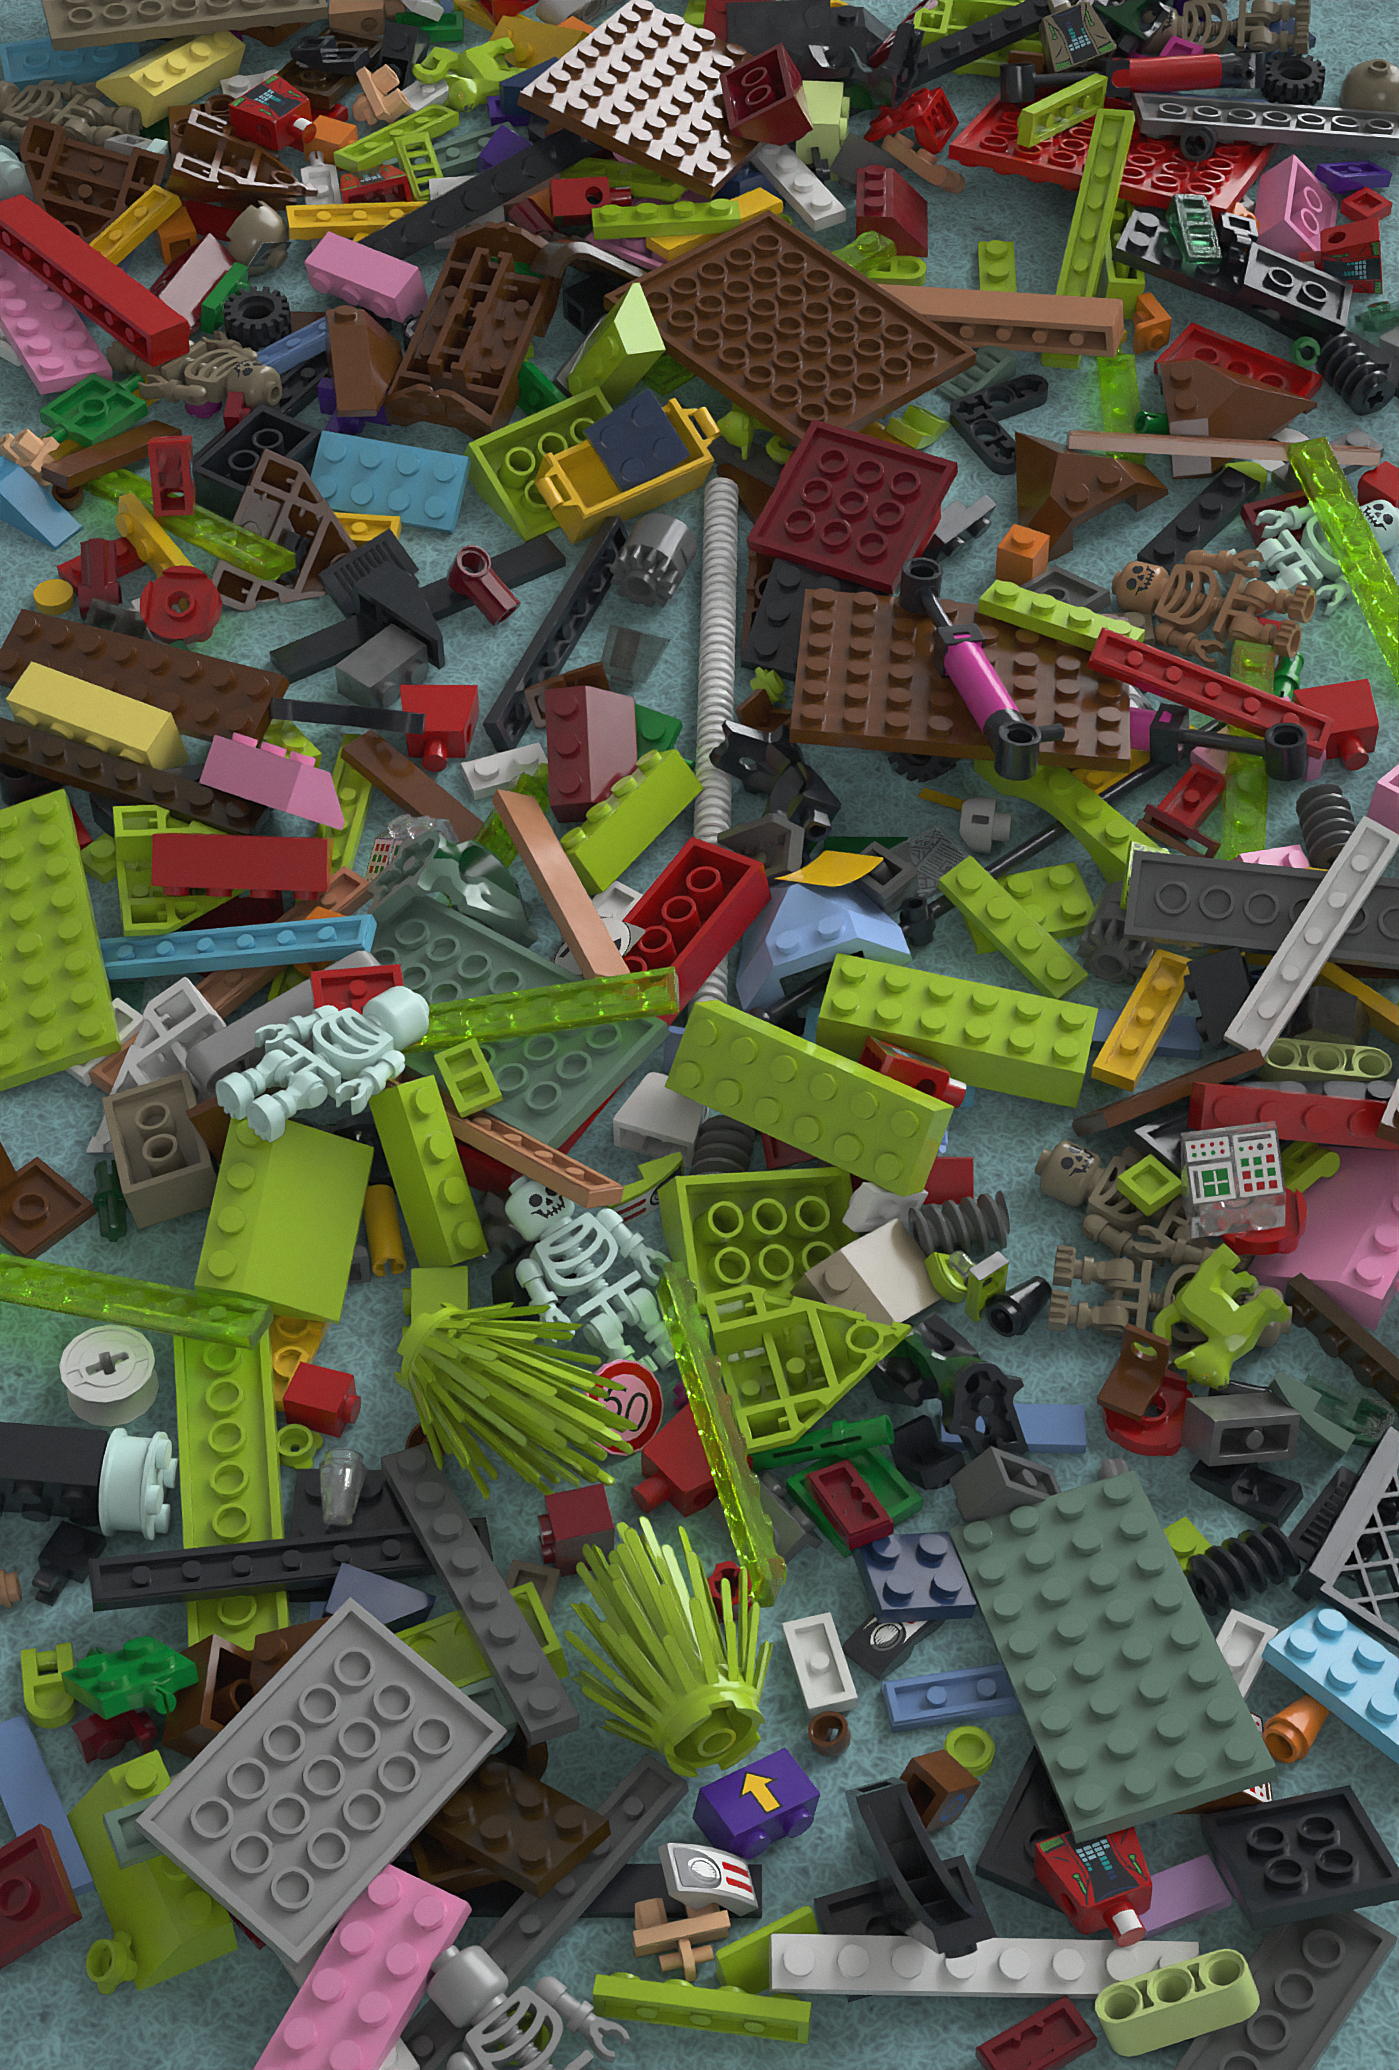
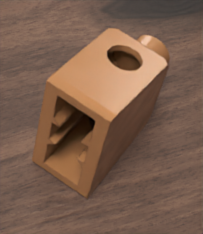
[328,0,407,36]

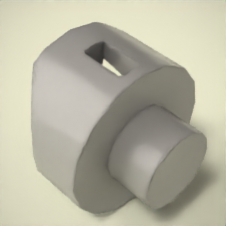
[959,796,1012,854]

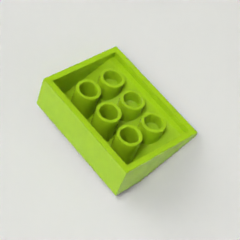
[463,385,613,543]
[194,1116,375,1325]
[657,1167,860,1317]

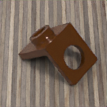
[1097,1323,1171,1422]

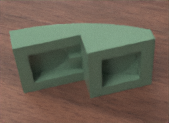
[1269,1370,1356,1459]

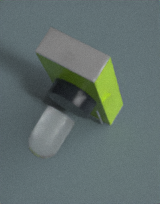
[949,1251,1009,1323]

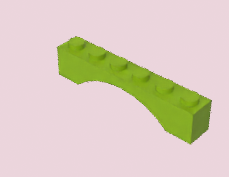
[973,759,1162,885]

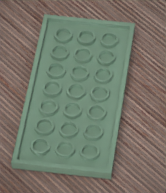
[325,895,670,1150]
[948,1470,1278,1843]

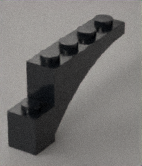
[844,1777,992,1959]

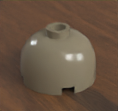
[1339,59,1399,112]
[225,201,289,276]

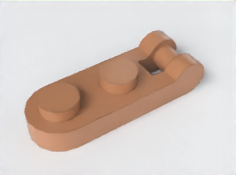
[881,132,965,194]

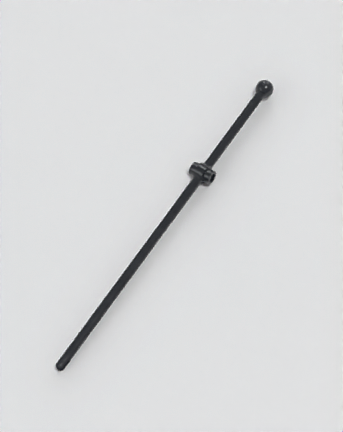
[747,719,1228,1026]

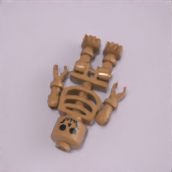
[1111,549,1316,670]

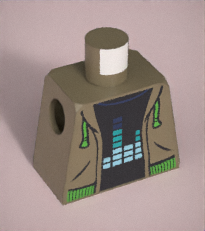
[1038,0,1117,74]

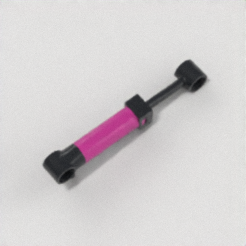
[898,558,1065,781]
[1130,703,1307,781]

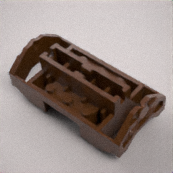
[383,221,566,440]

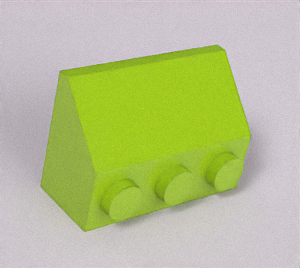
[567,283,666,406]

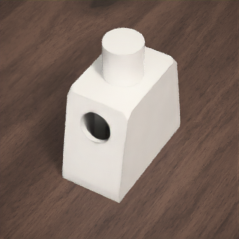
[613,1072,709,1168]

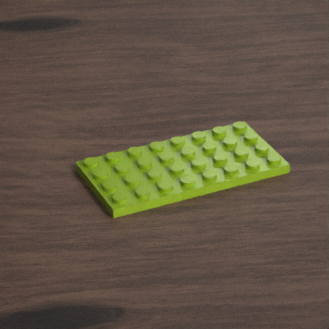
[0,788,123,1092]

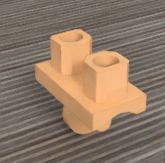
[352,64,412,125]
[0,429,60,487]
[632,1898,731,1982]

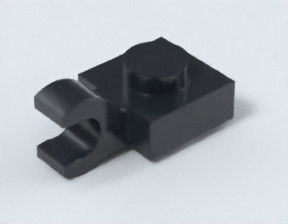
[1216,211,1259,266]
[32,1520,107,1607]

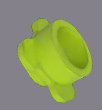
[750,667,787,704]
[277,1424,323,1472]
[86,1930,138,1995]

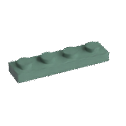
[382,121,518,189]

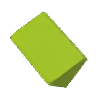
[715,1905,820,1995]

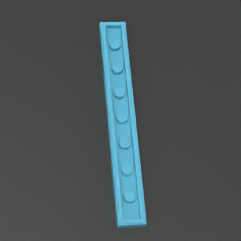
[99,914,377,980]

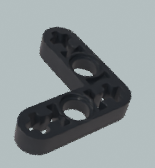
[949,374,1049,475]
[269,697,426,735]

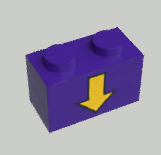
[692,1747,820,1859]

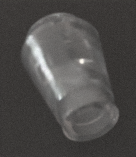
[319,1448,367,1526]

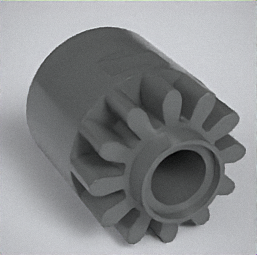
[610,513,697,608]
[1076,881,1161,986]

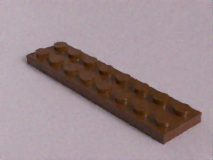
[0,609,290,748]

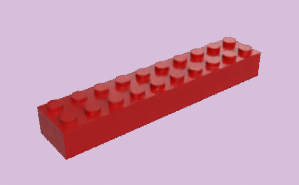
[453,837,772,1202]

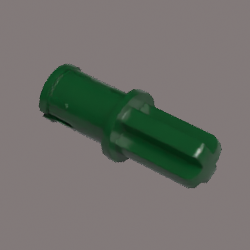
[93,1160,128,1243]

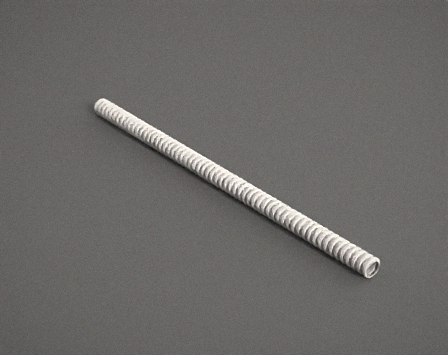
[687,477,739,1022]

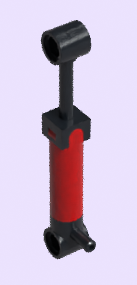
[1000,50,1267,103]

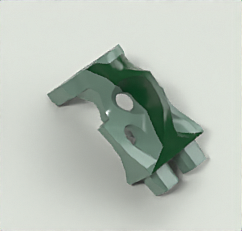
[367,831,539,949]

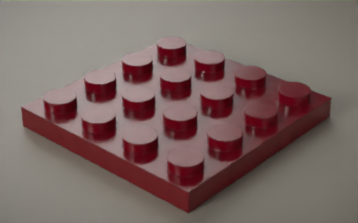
[746,419,958,595]

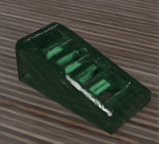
[1165,194,1222,264]

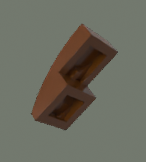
[524,661,612,729]

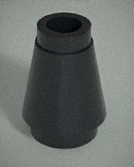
[1180,126,1218,162]
[987,1276,1052,1337]

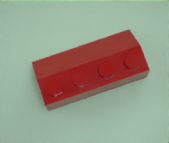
[151,833,334,900]

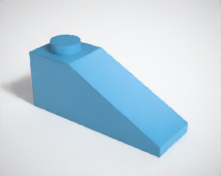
[0,455,83,550]

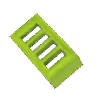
[392,131,444,202]

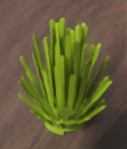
[394,1302,638,1501]
[565,1517,774,1777]

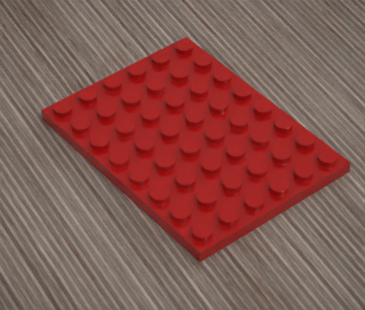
[948,87,1279,224]

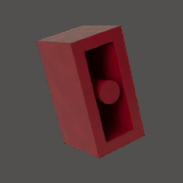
[537,1483,615,1577]

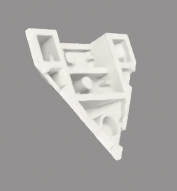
[86,977,227,1153]

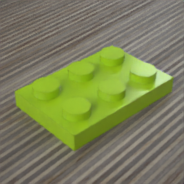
[959,862,1095,955]

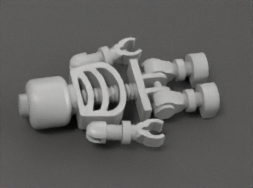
[427,1945,630,2070]

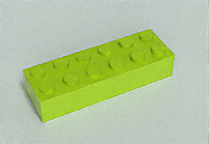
[815,953,1098,1109]
[664,1000,954,1197]

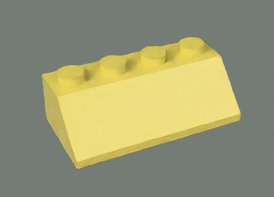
[95,30,246,128]
[6,661,189,770]

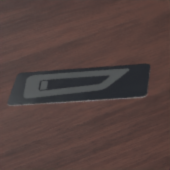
[248,242,292,267]

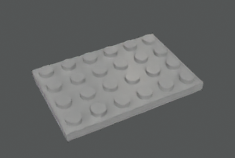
[134,1597,508,1969]

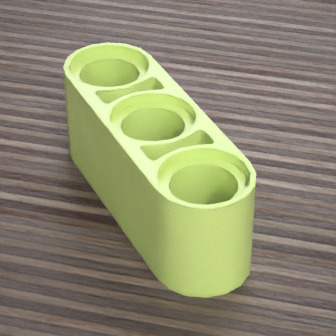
[1257,1038,1392,1082]
[1095,1949,1260,2057]

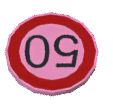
[583,1359,664,1456]

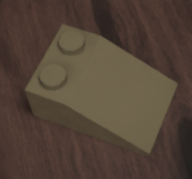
[102,1070,219,1229]
[790,1218,944,1326]

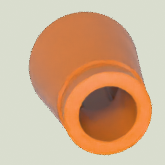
[1262,1693,1331,1763]

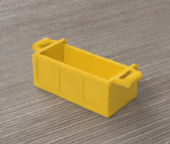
[534,398,722,545]

